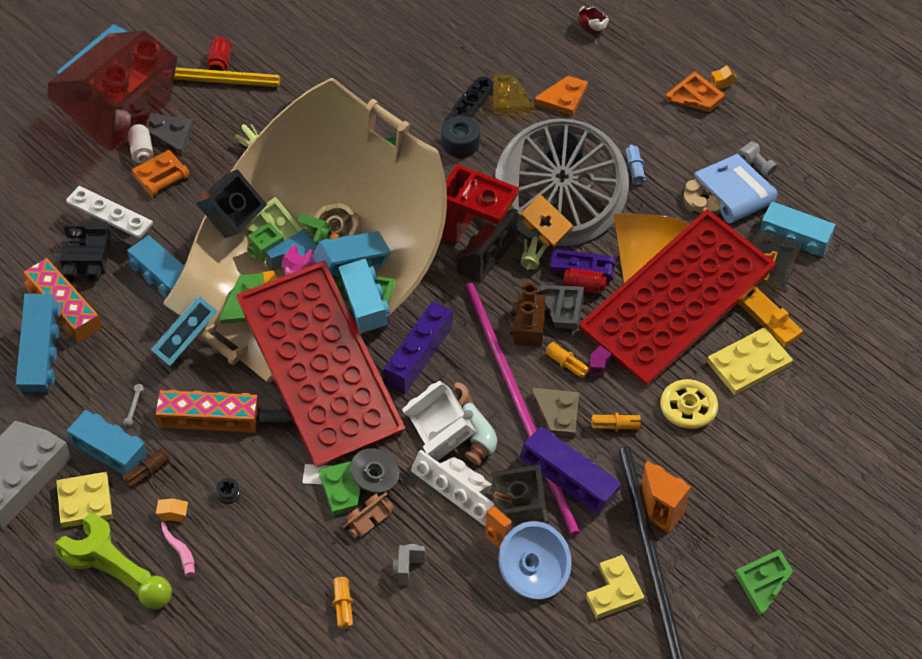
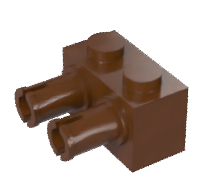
[510,283,546,346]

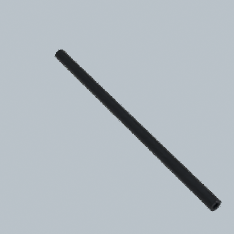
[619,446,685,659]

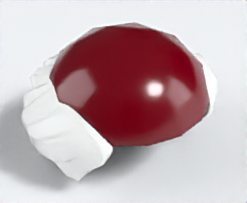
[577,6,609,32]

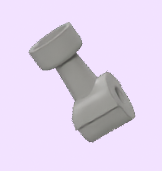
[737,141,778,178]

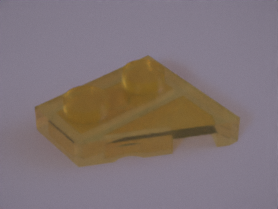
[493,75,535,112]

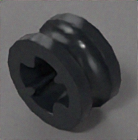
[216,478,240,504]

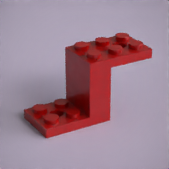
[441,164,519,244]

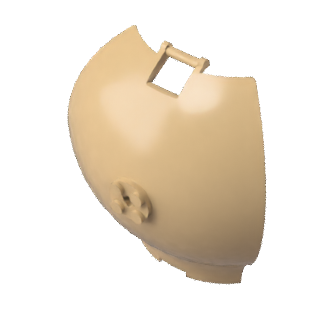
[164,78,447,383]

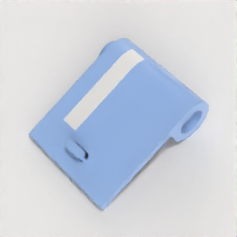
[694,154,777,223]

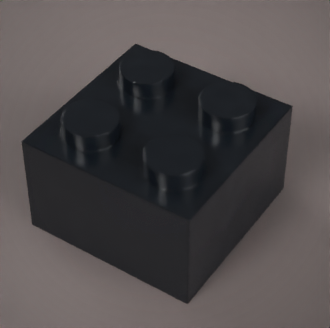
[196,169,267,238]

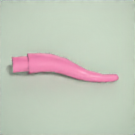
[161,522,195,578]

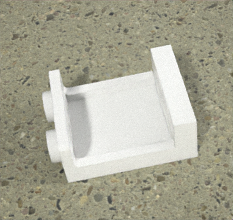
[402,381,476,461]

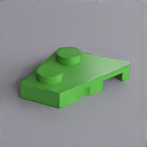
[220,273,264,324]
[319,461,361,516]
[734,550,793,616]

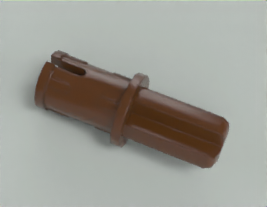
[122,448,170,487]

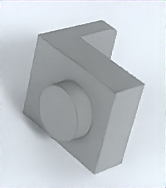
[393,544,425,586]

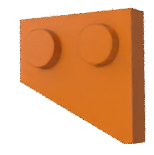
[666,71,725,112]
[535,76,588,116]

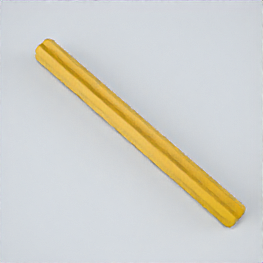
[155,66,280,87]

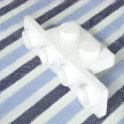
[66,186,153,238]
[411,450,498,526]

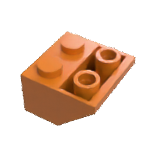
[641,461,691,534]

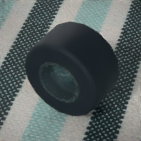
[441,116,480,157]
[544,132,583,168]

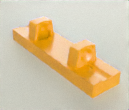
[738,286,803,348]

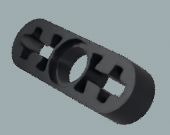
[452,77,493,118]

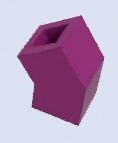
[589,346,612,376]

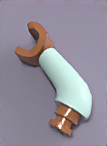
[454,383,497,465]

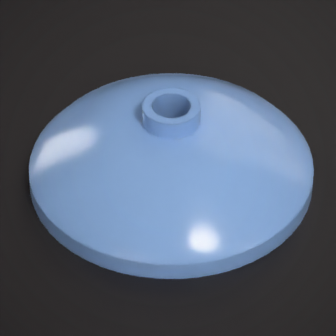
[499,521,571,600]

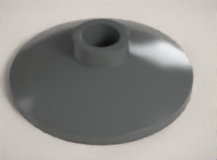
[350,449,399,493]

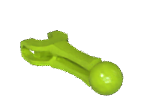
[54,513,172,609]

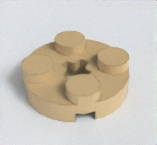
[683,179,721,215]

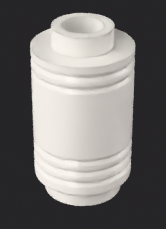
[127,124,154,163]

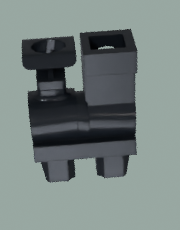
[60,222,111,281]

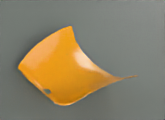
[614,214,690,283]

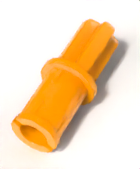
[545,342,589,378]
[591,413,641,432]
[332,577,353,629]

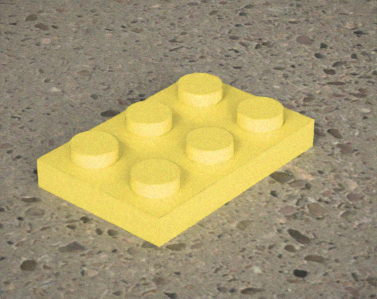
[707,327,793,395]

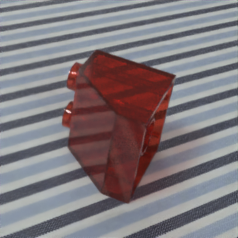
[47,30,177,151]

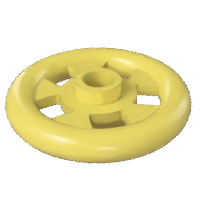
[660,379,718,429]

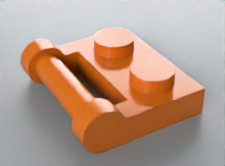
[132,150,191,197]

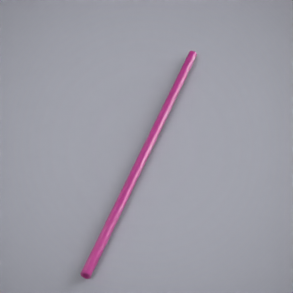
[465,283,580,536]

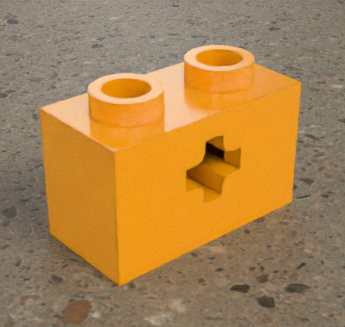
[521,194,573,248]

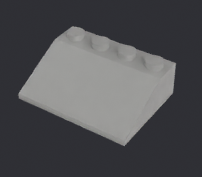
[0,421,71,529]

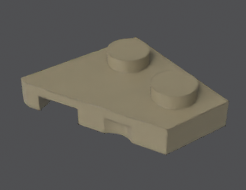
[532,388,579,438]

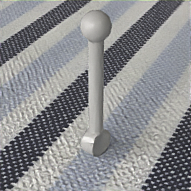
[124,384,144,427]
[429,410,473,440]

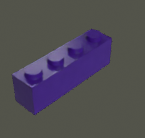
[384,301,453,394]
[519,426,621,515]

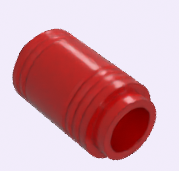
[207,37,232,71]
[563,268,607,295]

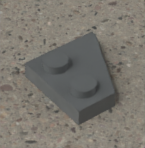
[146,113,193,155]
[539,285,584,329]

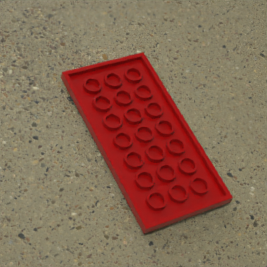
[579,209,776,387]
[236,261,406,468]

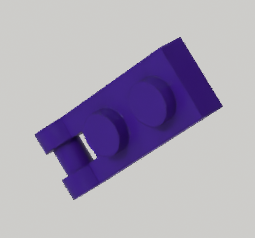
[550,249,616,282]

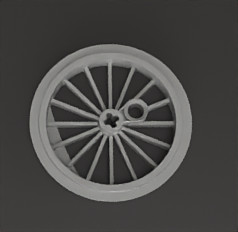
[495,119,629,246]

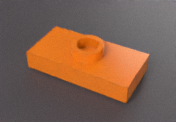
[486,506,511,550]

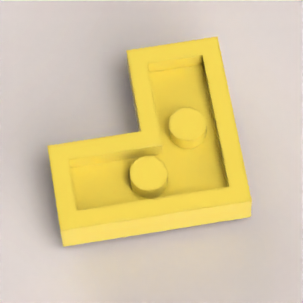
[586,555,645,619]

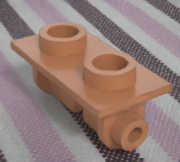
[342,492,394,538]

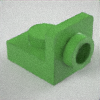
[297,213,332,245]
[247,222,284,263]

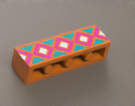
[23,258,102,343]
[156,390,259,433]

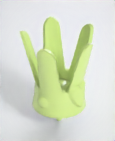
[234,124,258,147]
[520,236,546,270]

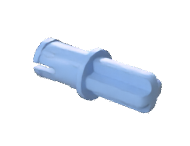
[626,145,646,185]

